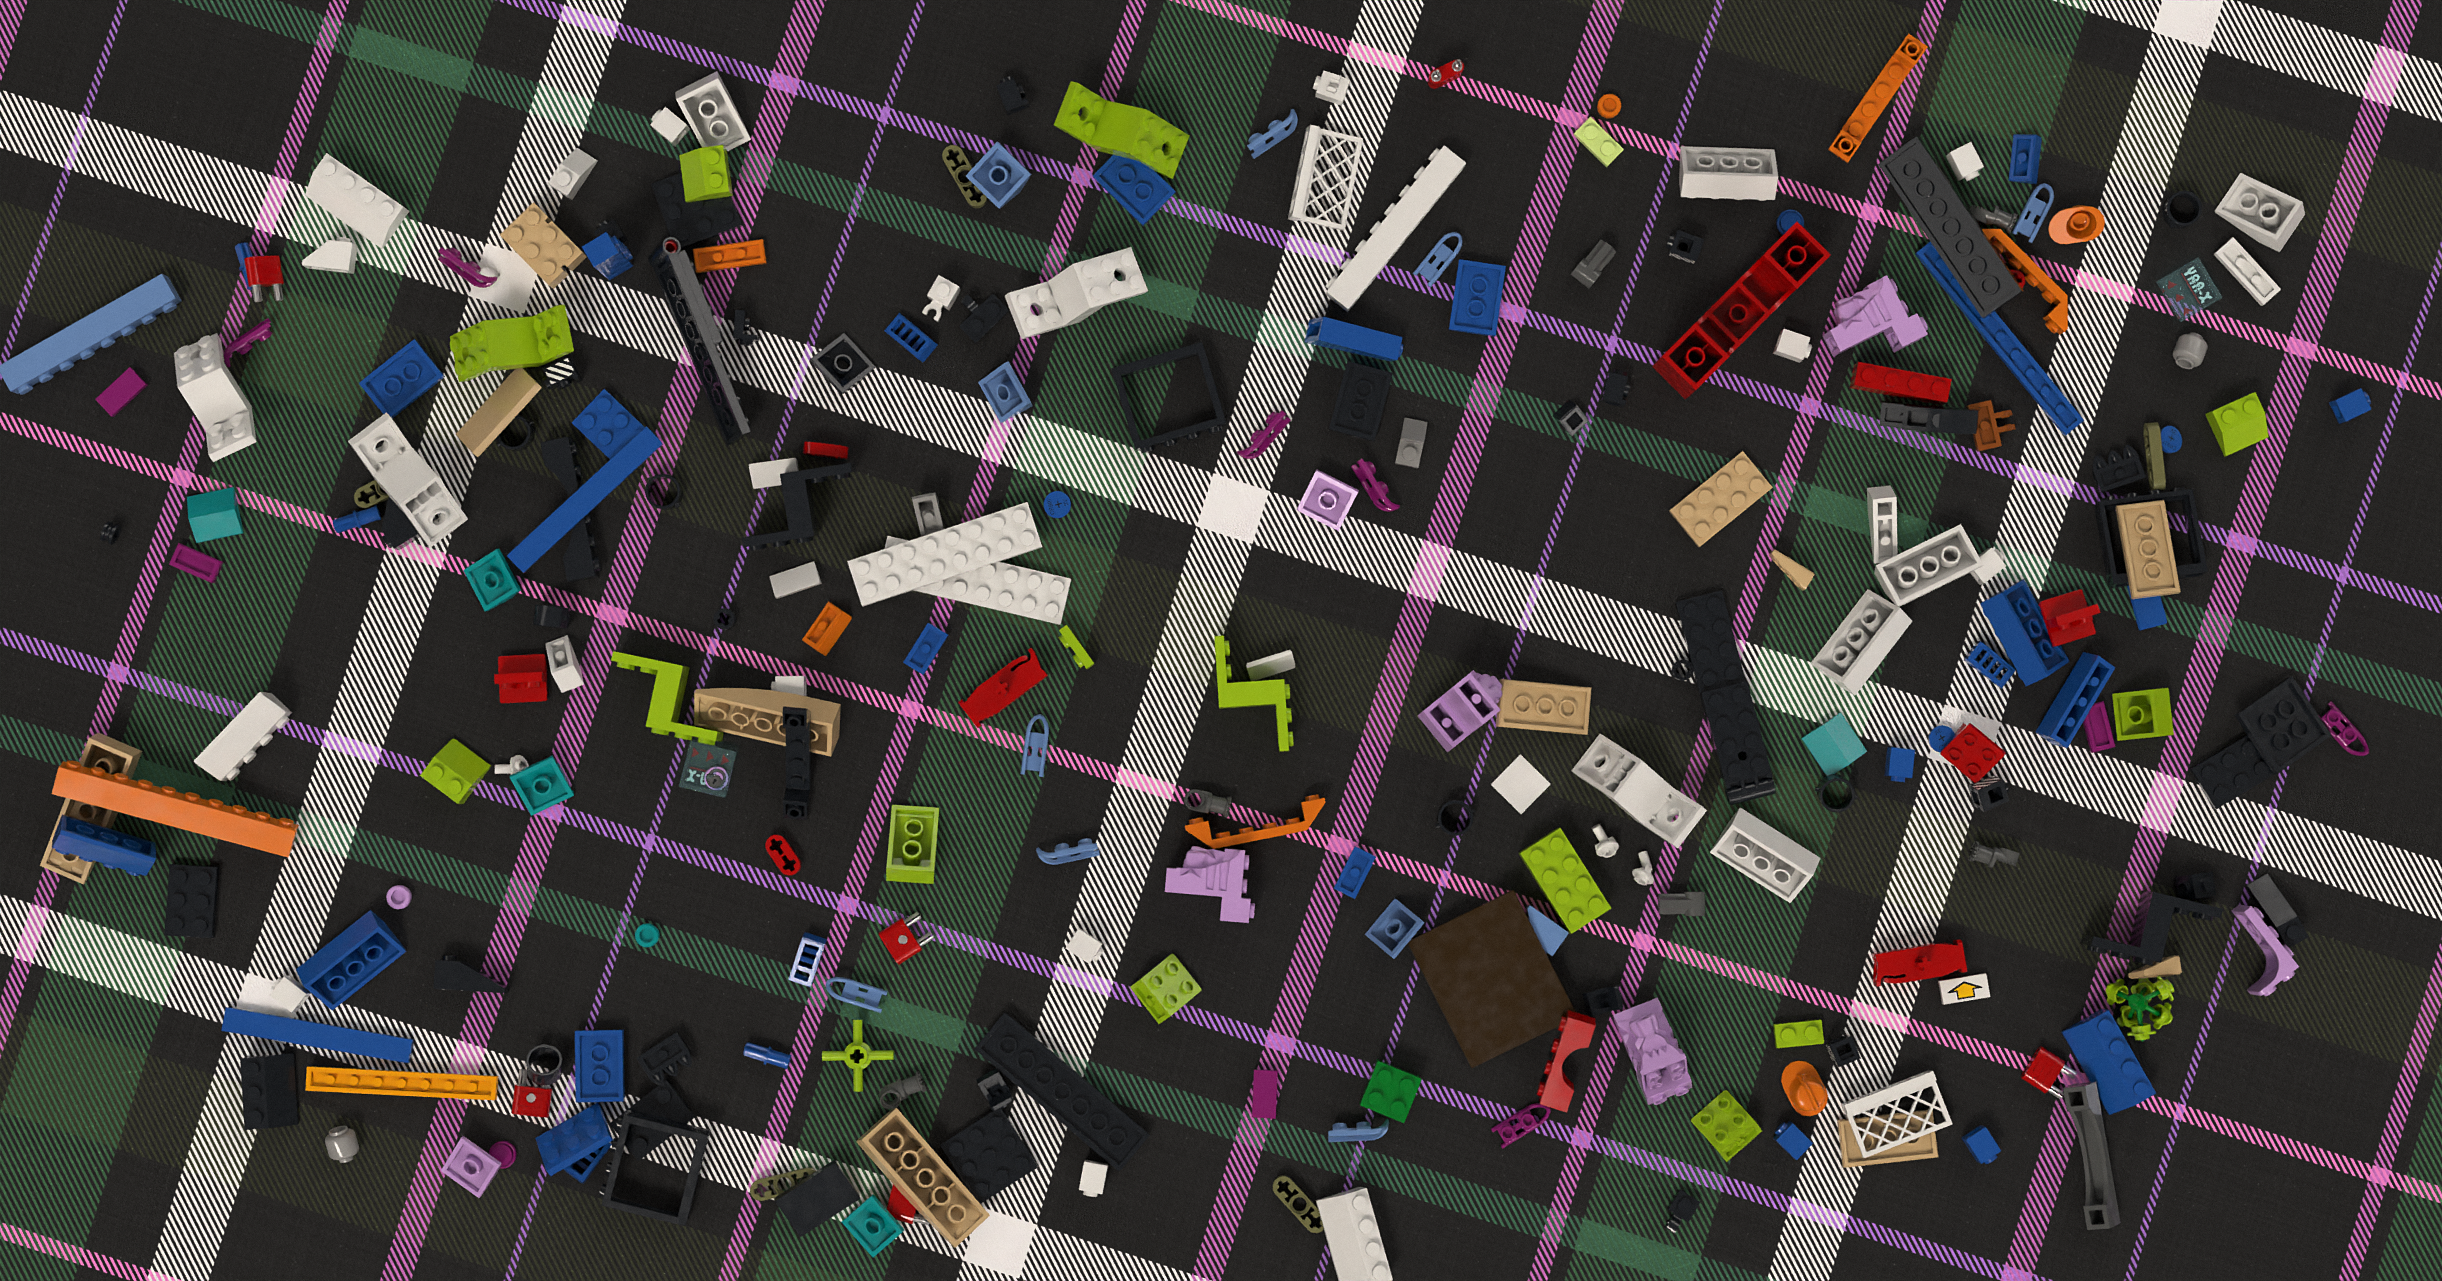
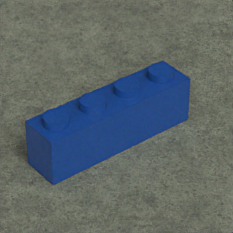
[582,232,633,280]
[2035,652,2115,748]

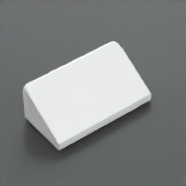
[749,458,799,489]
[769,561,822,599]
[1246,650,1295,681]

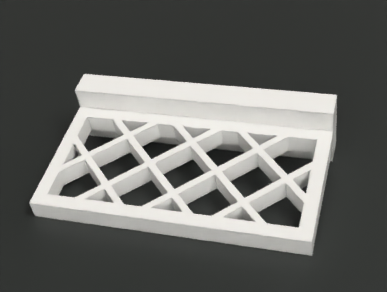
[1288,125,1363,231]
[1841,1070,1952,1158]

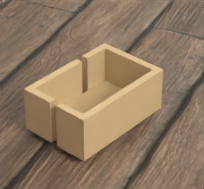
[500,202,587,289]

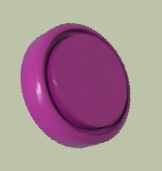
[489,1141,517,1169]

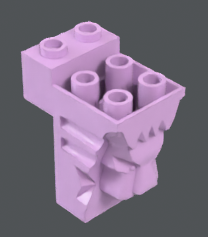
[1823,275,1928,357]
[1418,670,1502,752]
[1165,846,1255,923]
[1613,998,1692,1105]

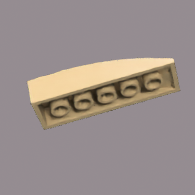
[694,688,841,756]
[40,733,142,884]
[856,1108,990,1248]

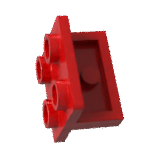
[2039,589,2101,647]
[494,654,548,703]
[1940,723,2006,783]

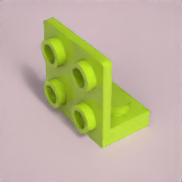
[1130,954,1201,1024]
[1691,1090,1762,1162]

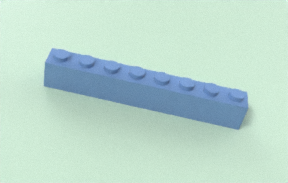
[0,274,182,395]

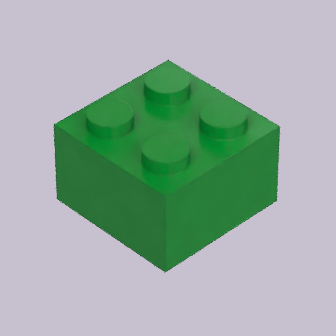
[1359,1059,1422,1123]

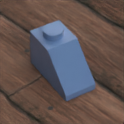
[1526,905,1569,956]

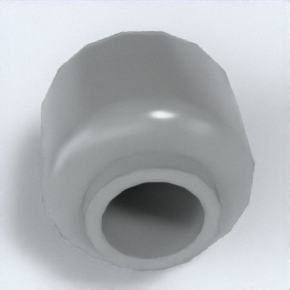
[2172,332,2208,369]
[325,1126,359,1163]

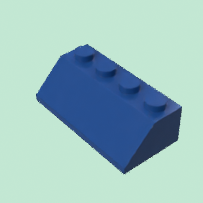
[1980,579,2070,686]
[52,814,156,876]
[296,910,406,1010]
[2061,1008,2156,1115]

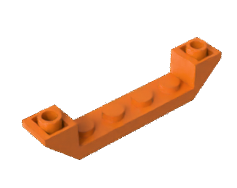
[1828,33,1928,163]
[1982,229,2068,335]
[1185,794,1325,849]

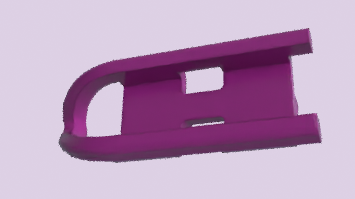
[438,247,498,288]
[223,318,272,367]
[1237,410,1291,459]
[1351,459,1400,512]
[2318,701,2369,756]
[1491,1103,1551,1148]

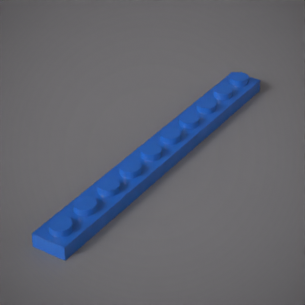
[1915,242,2084,436]

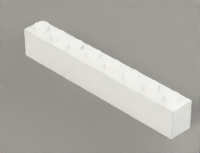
[1325,146,1466,312]

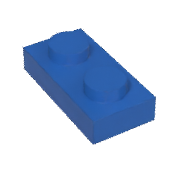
[903,623,949,675]
[1334,846,1376,899]

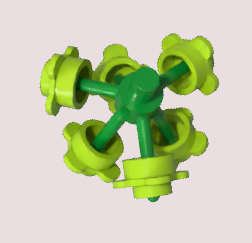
[2106,976,2174,1041]

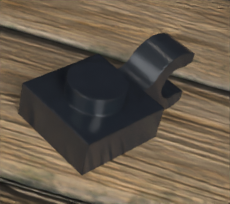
[1665,1189,1701,1233]

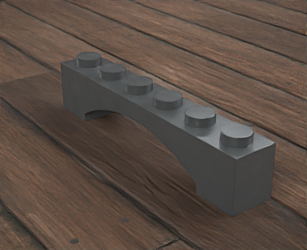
[2063,1082,2121,1230]

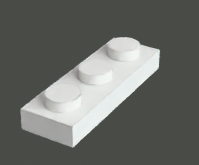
[2214,237,2281,306]

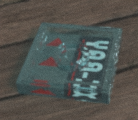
[2156,257,2223,322]
[679,741,737,798]

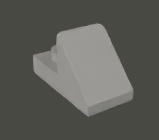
[1395,418,1428,468]
[912,492,944,537]

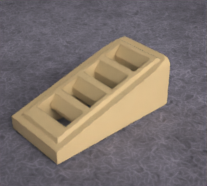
[1769,550,1814,591]
[2128,955,2182,979]

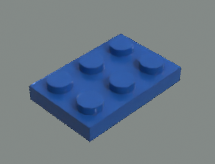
[1093,155,1176,226]
[1449,259,1506,337]
[359,339,445,419]
[572,389,645,460]
[575,1029,625,1103]
[535,1103,613,1176]

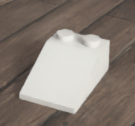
[675,71,751,151]
[2215,173,2305,252]

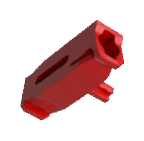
[958,648,1048,728]
[1871,939,1967,987]

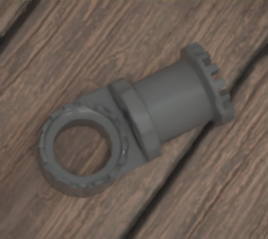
[1969,205,2018,233]
[1184,789,1232,818]
[1968,841,2020,868]
[879,1071,927,1109]

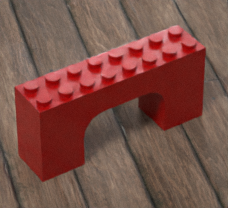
[1652,222,1831,399]

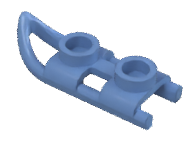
[1247,109,1298,159]
[2012,183,2054,243]
[1413,232,1463,288]
[1020,714,1049,777]
[1036,838,1100,865]
[826,977,888,1013]
[1328,1119,1389,1142]

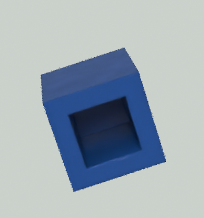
[2329,388,2371,424]
[1884,747,1915,782]
[1773,1121,1813,1160]
[1961,1125,2001,1164]

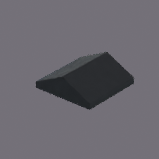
[810,333,876,395]

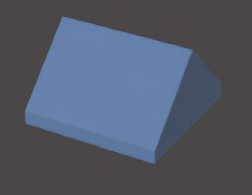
[966,142,1032,209]
[978,361,1033,423]
[1365,899,1425,959]

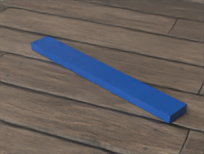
[507,426,663,573]
[221,1007,414,1063]

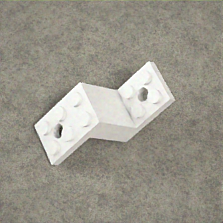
[1005,247,1148,339]
[174,333,256,462]
[348,412,468,548]
[1572,734,1707,848]

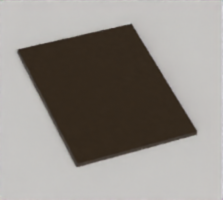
[1408,889,1576,1068]

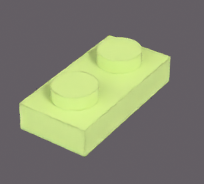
[1573,117,1624,167]

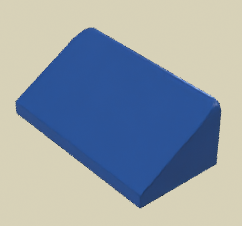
[2009,134,2042,184]
[2127,586,2167,630]

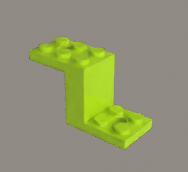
[1054,81,1190,179]
[450,305,574,382]
[1214,636,1293,752]
[611,651,724,745]

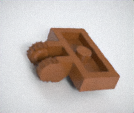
[1966,400,2016,452]

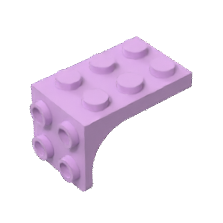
[2231,905,2299,996]

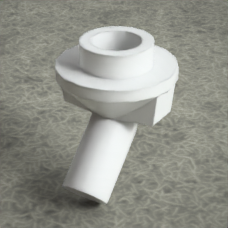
[495,755,529,775]
[1592,824,1619,858]
[1632,851,1654,886]

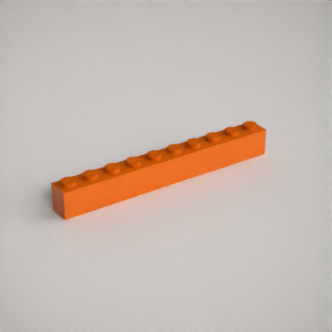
[52,760,299,857]

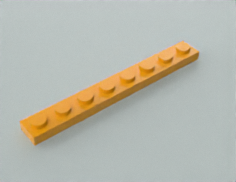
[305,1066,498,1100]

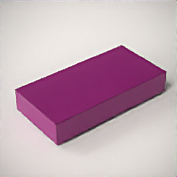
[95,367,148,417]
[169,543,223,583]
[2083,701,2115,753]
[1252,1069,1278,1119]

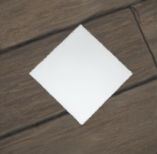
[1491,754,1550,814]

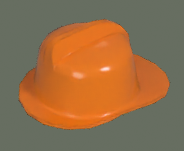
[2048,205,2105,244]
[1781,1061,1828,1116]

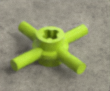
[822,1020,894,1092]

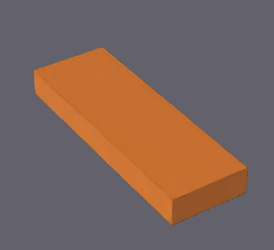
[693,239,767,273]

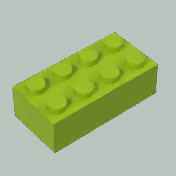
[1518,828,1611,934]

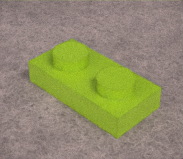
[1058,625,1094,669]
[1773,1019,1824,1048]

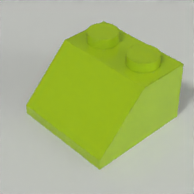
[679,145,733,202]
[2205,392,2269,456]
[2112,688,2174,741]
[420,738,491,804]

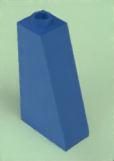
[1304,317,1403,361]

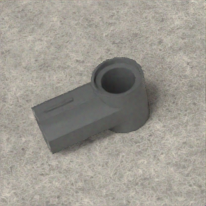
[1571,240,1616,289]
[1658,892,1705,916]

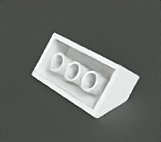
[1679,146,1778,201]
[305,153,409,249]
[1874,524,1984,607]
[1810,589,1912,696]
[194,692,292,781]
[1710,808,1820,903]
[1316,1187,1393,1281]

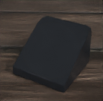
[1553,400,1589,436]

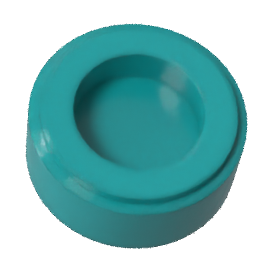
[635,923,660,947]

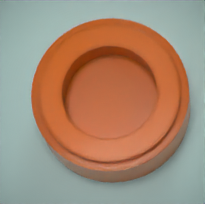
[1597,94,1621,118]

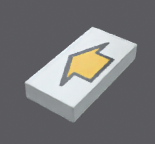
[1938,973,1990,1005]

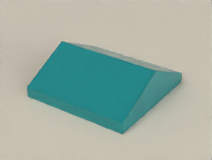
[187,487,243,543]
[463,549,521,612]
[1801,712,1867,776]
[509,755,574,816]
[842,1194,905,1257]

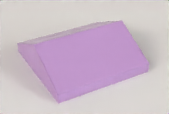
[1297,470,1359,531]
[441,1136,502,1198]

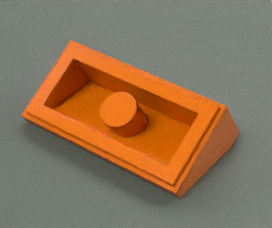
[802,601,852,656]

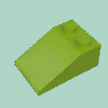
[886,805,939,884]

